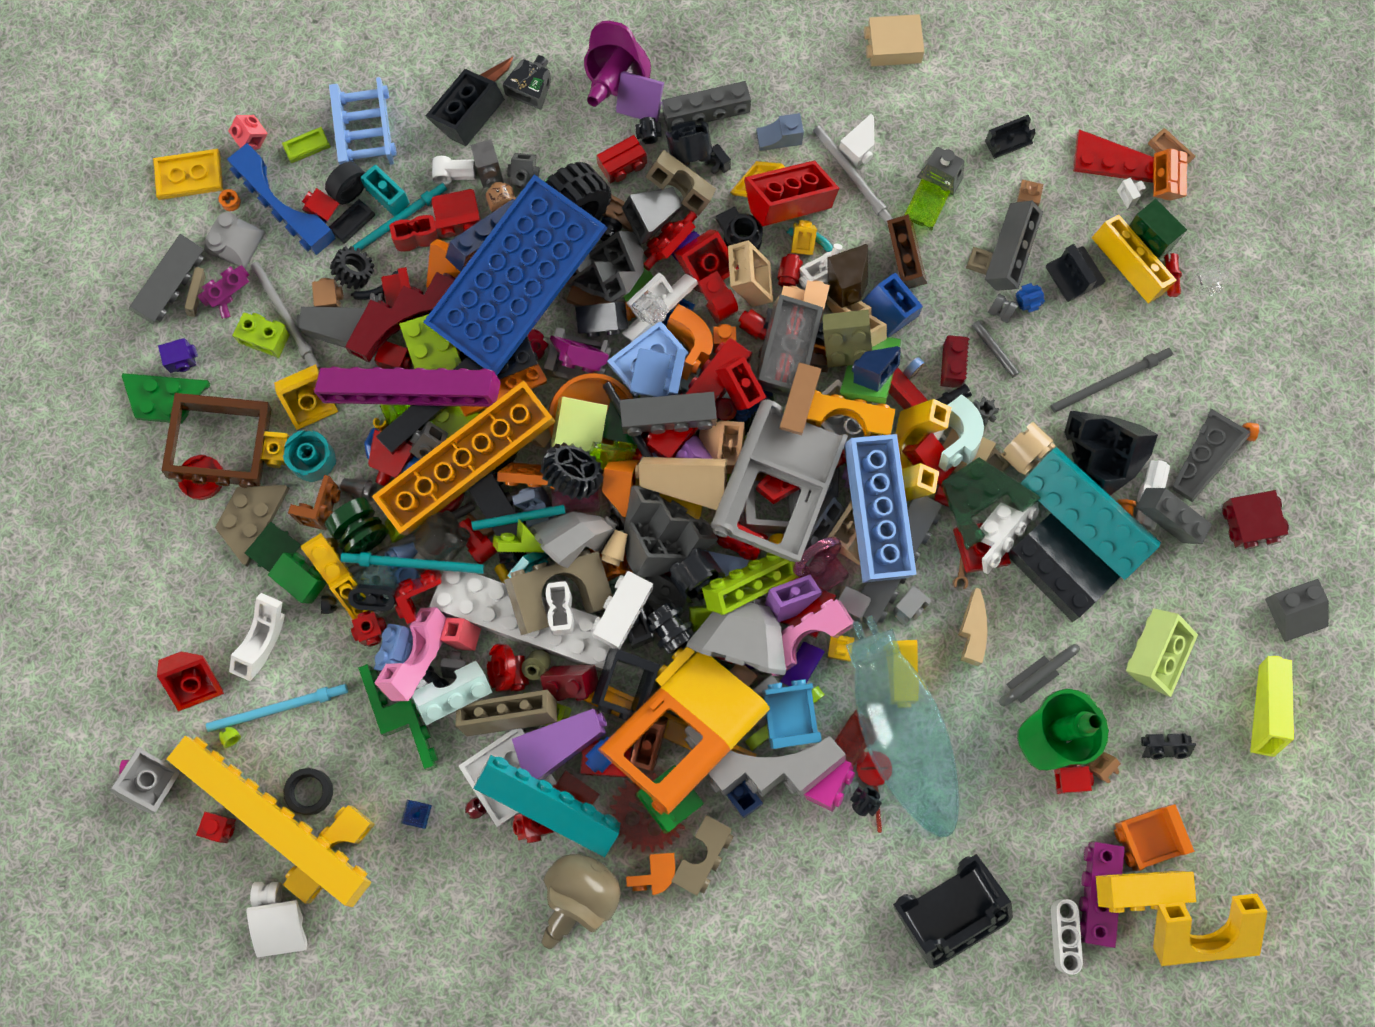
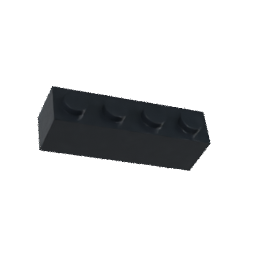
[468,471,527,536]

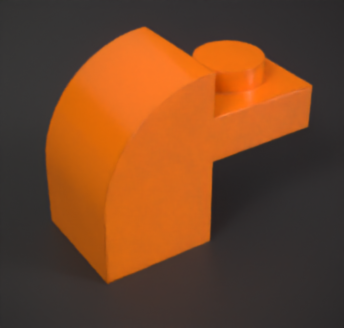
[626,853,675,895]

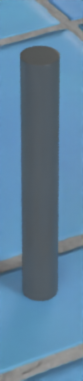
[972,320,1020,378]

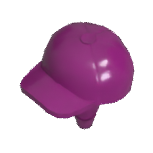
[584,20,651,107]

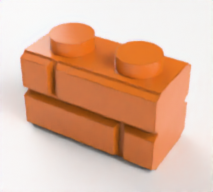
[1153,149,1187,200]

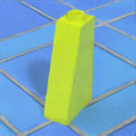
[1250,656,1294,757]

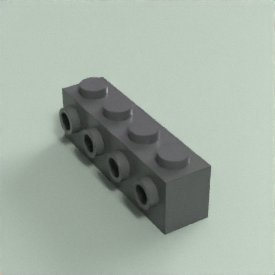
[662,81,751,131]
[985,200,1043,291]
[129,234,204,324]
[620,392,717,436]

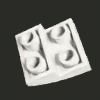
[246,900,307,958]

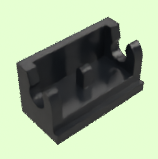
[985,115,1035,159]

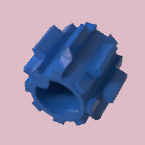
[1015,283,1045,313]

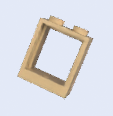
[728,240,773,307]

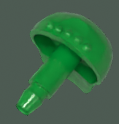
[1017,688,1109,771]

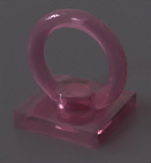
[793,537,849,593]

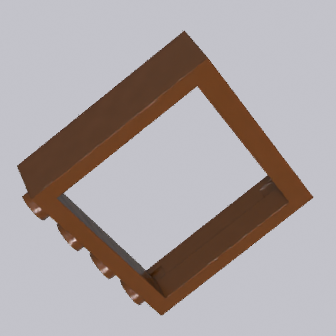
[161,393,272,488]

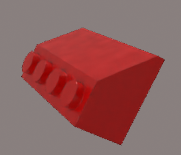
[744,160,839,226]

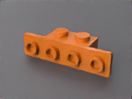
[459,364,547,417]

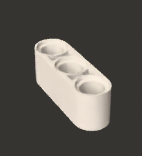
[1051,899,1083,975]

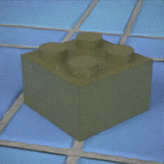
[823,309,872,368]

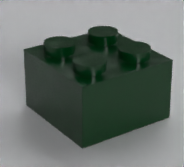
[1129,198,1187,260]

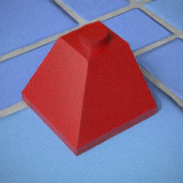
[157,651,224,712]

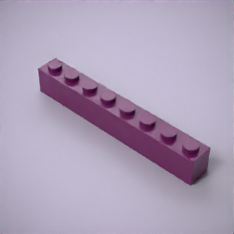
[314,366,501,407]

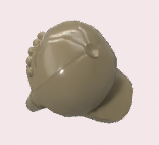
[541,854,621,949]

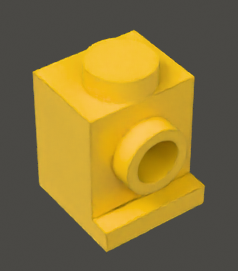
[261,431,290,468]

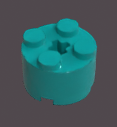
[283,430,336,482]

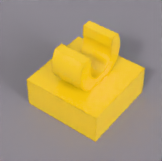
[827,635,854,662]

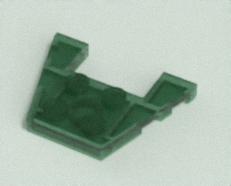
[941,457,1040,550]

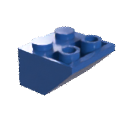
[862,273,923,337]

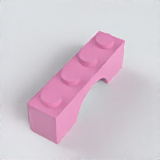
[771,599,856,677]
[375,607,446,701]

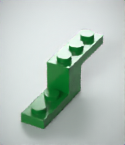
[358,664,439,771]

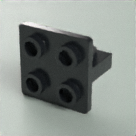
[1046,244,1106,302]

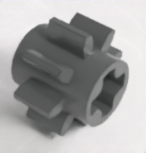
[973,396,999,427]

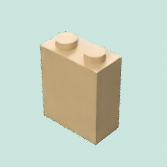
[864,14,924,66]

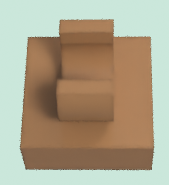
[1017,179,1044,206]
[1086,752,1121,783]

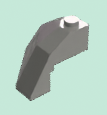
[530,512,617,568]
[686,598,786,675]

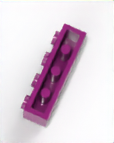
[1079,842,1124,948]

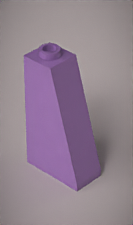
[512,709,607,780]

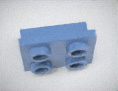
[630,348,687,397]

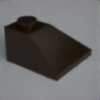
[827,244,868,308]

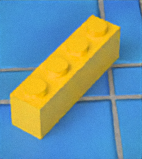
[1092,215,1176,304]
[1096,871,1196,913]

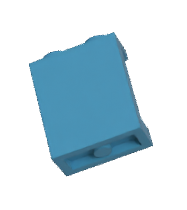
[762,679,822,749]

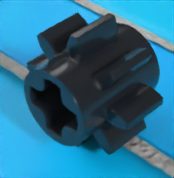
[635,117,662,144]
[498,552,527,570]
[850,786,882,816]

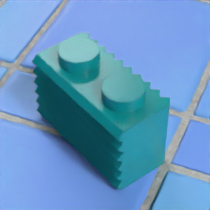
[361,165,410,216]

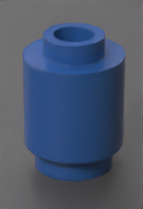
[585,736,612,773]

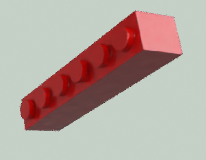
[647,337,752,458]

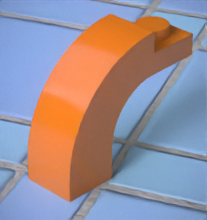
[666,304,713,380]

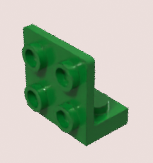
[636,765,704,834]

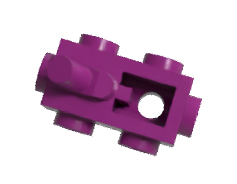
[197,265,250,319]

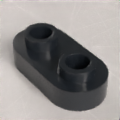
[348,584,396,611]

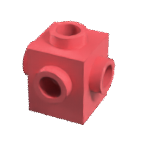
[228,115,268,150]

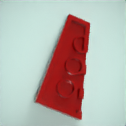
[1073,129,1154,183]

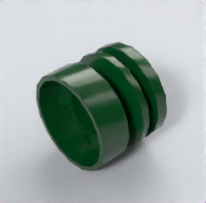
[325,498,389,554]

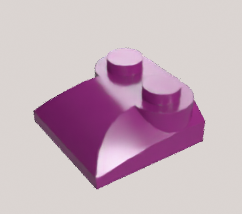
[550,335,609,373]

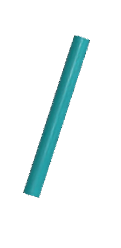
[471,504,566,531]

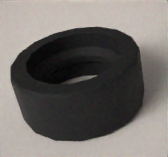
[325,161,365,205]
[283,768,333,815]

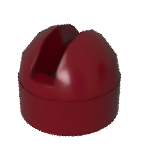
[465,797,486,819]

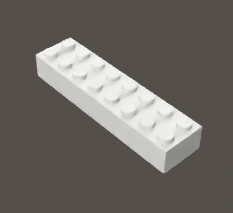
[429,571,613,672]

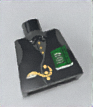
[503,55,551,110]

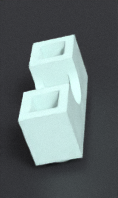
[412,661,492,725]

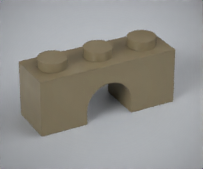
[645,149,716,216]
[671,815,734,896]

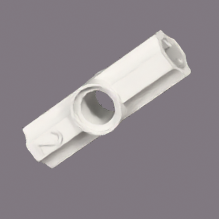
[1135,460,1170,531]

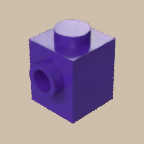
[158,338,198,373]

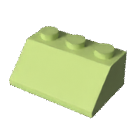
[1126,608,1198,697]

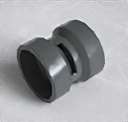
[988,293,1019,323]

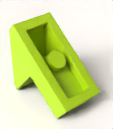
[493,519,544,552]

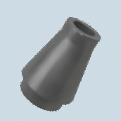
[340,478,377,501]

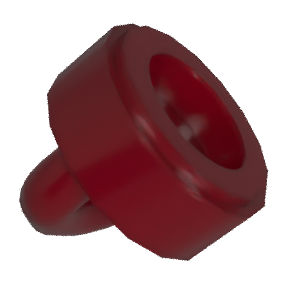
[715,398,737,421]

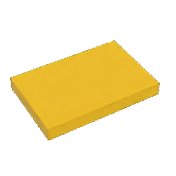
[153,149,223,200]

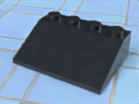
[1008,513,1120,622]

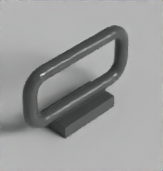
[999,644,1080,707]

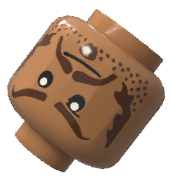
[486,182,516,213]

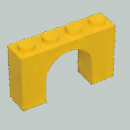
[895,399,952,501]
[1153,894,1267,966]

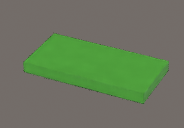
[840,337,901,404]

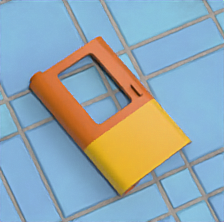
[598,652,770,815]

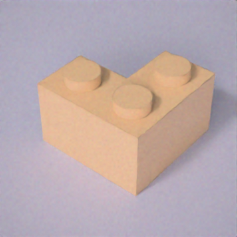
[781,280,830,323]

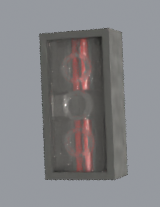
[755,294,823,397]

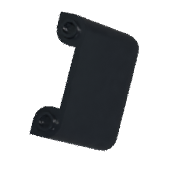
[893,854,1013,969]

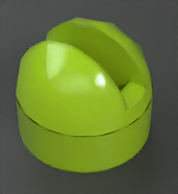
[219,727,241,748]

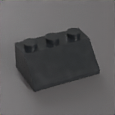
[425,69,505,146]

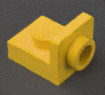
[791,220,817,255]

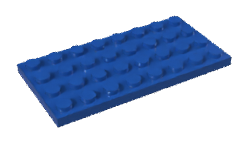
[424,174,608,376]

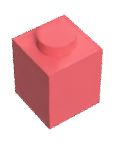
[440,618,481,651]

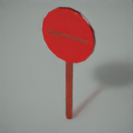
[856,750,892,833]

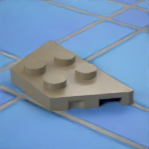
[215,485,290,567]

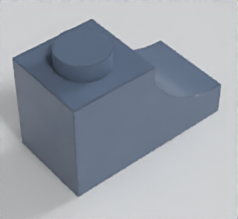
[756,113,804,151]

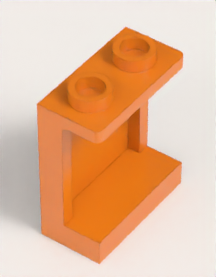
[1114,804,1195,871]

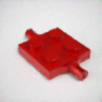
[644,211,697,271]

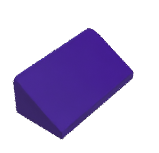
[780,642,825,687]

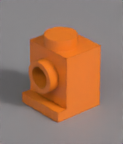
[713,324,736,353]

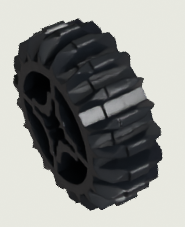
[540,442,604,500]

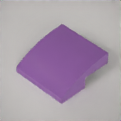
[616,71,664,122]

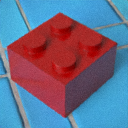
[674,229,739,294]

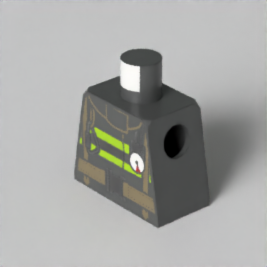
[917,147,964,195]

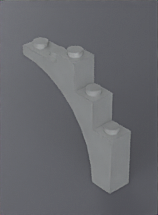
[685,725,846,798]

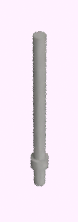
[813,125,894,225]
[251,262,321,369]

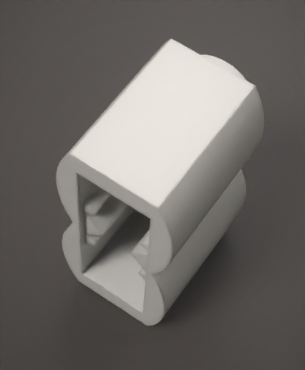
[546,581,574,636]

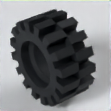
[330,246,374,289]

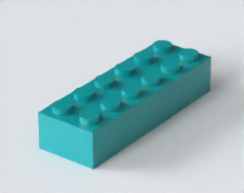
[1020,447,1161,580]

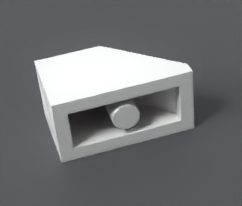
[839,114,874,168]

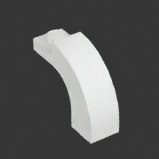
[229,593,285,681]

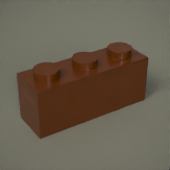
[887,214,928,289]

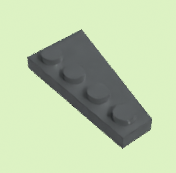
[1173,409,1250,502]

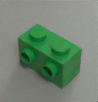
[268,552,327,604]

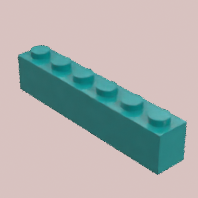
[473,755,621,857]

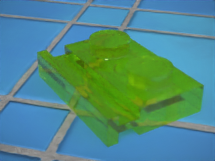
[904,179,951,231]

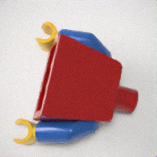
[364,418,420,486]

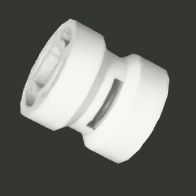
[250,882,282,907]

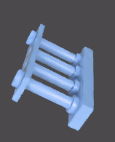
[329,77,397,165]

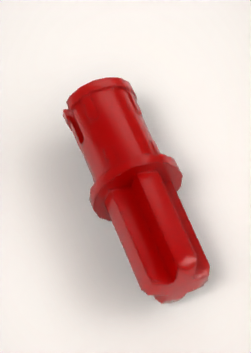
[1164,253,1182,297]

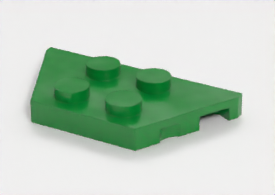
[122,373,210,424]

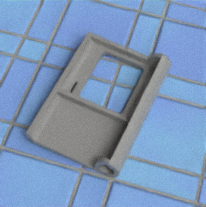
[711,399,848,562]

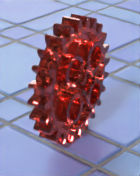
[610,772,688,853]

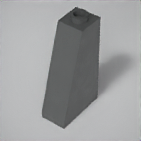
[296,307,378,357]

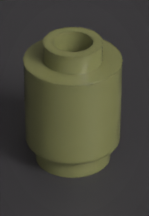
[522,649,551,680]

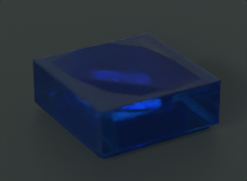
[401,799,432,829]

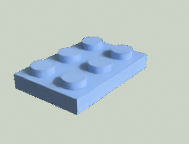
[607,321,689,397]

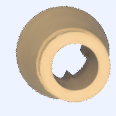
[601,530,628,567]

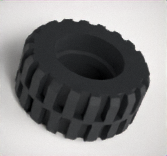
[545,162,611,220]

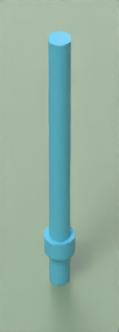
[206,684,348,732]

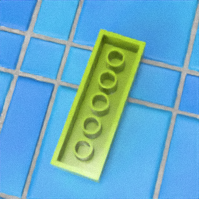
[400,314,479,439]

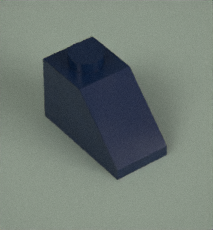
[852,346,901,392]

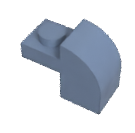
[512,486,555,528]

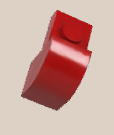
[698,271,738,324]

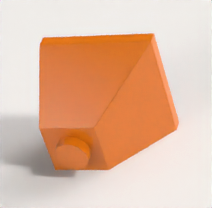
[602,460,640,517]

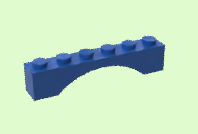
[227,143,336,255]

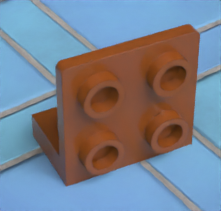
[288,475,341,531]

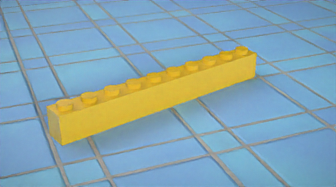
[166,736,372,907]

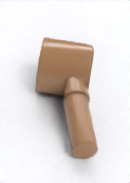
[466,513,495,538]
[953,558,968,589]

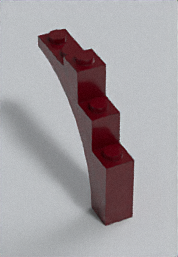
[345,272,456,363]

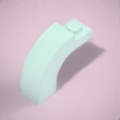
[939,394,984,472]

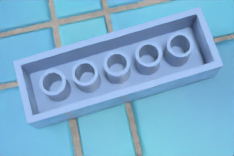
[844,434,917,583]

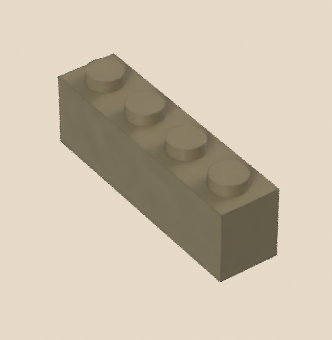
[455,690,557,737]

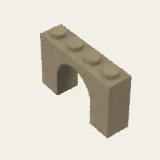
[504,549,613,635]

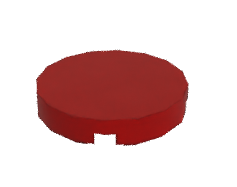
[178,455,224,500]
[487,643,516,692]

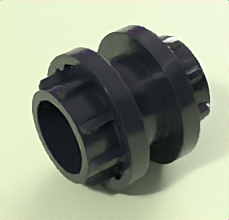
[724,213,763,250]
[647,602,695,654]

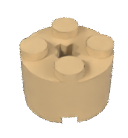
[1000,422,1056,475]

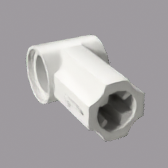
[432,156,476,184]

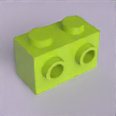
[232,312,290,358]

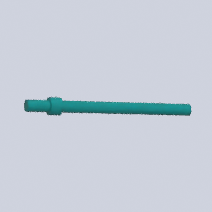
[353,182,448,251]
[341,552,484,574]

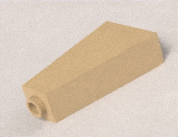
[635,457,727,510]

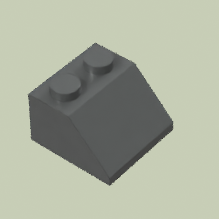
[1265,579,1329,642]

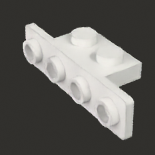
[622,273,698,342]
[975,497,1039,574]

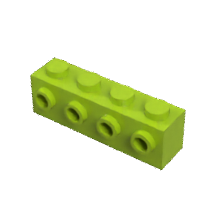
[702,553,798,615]

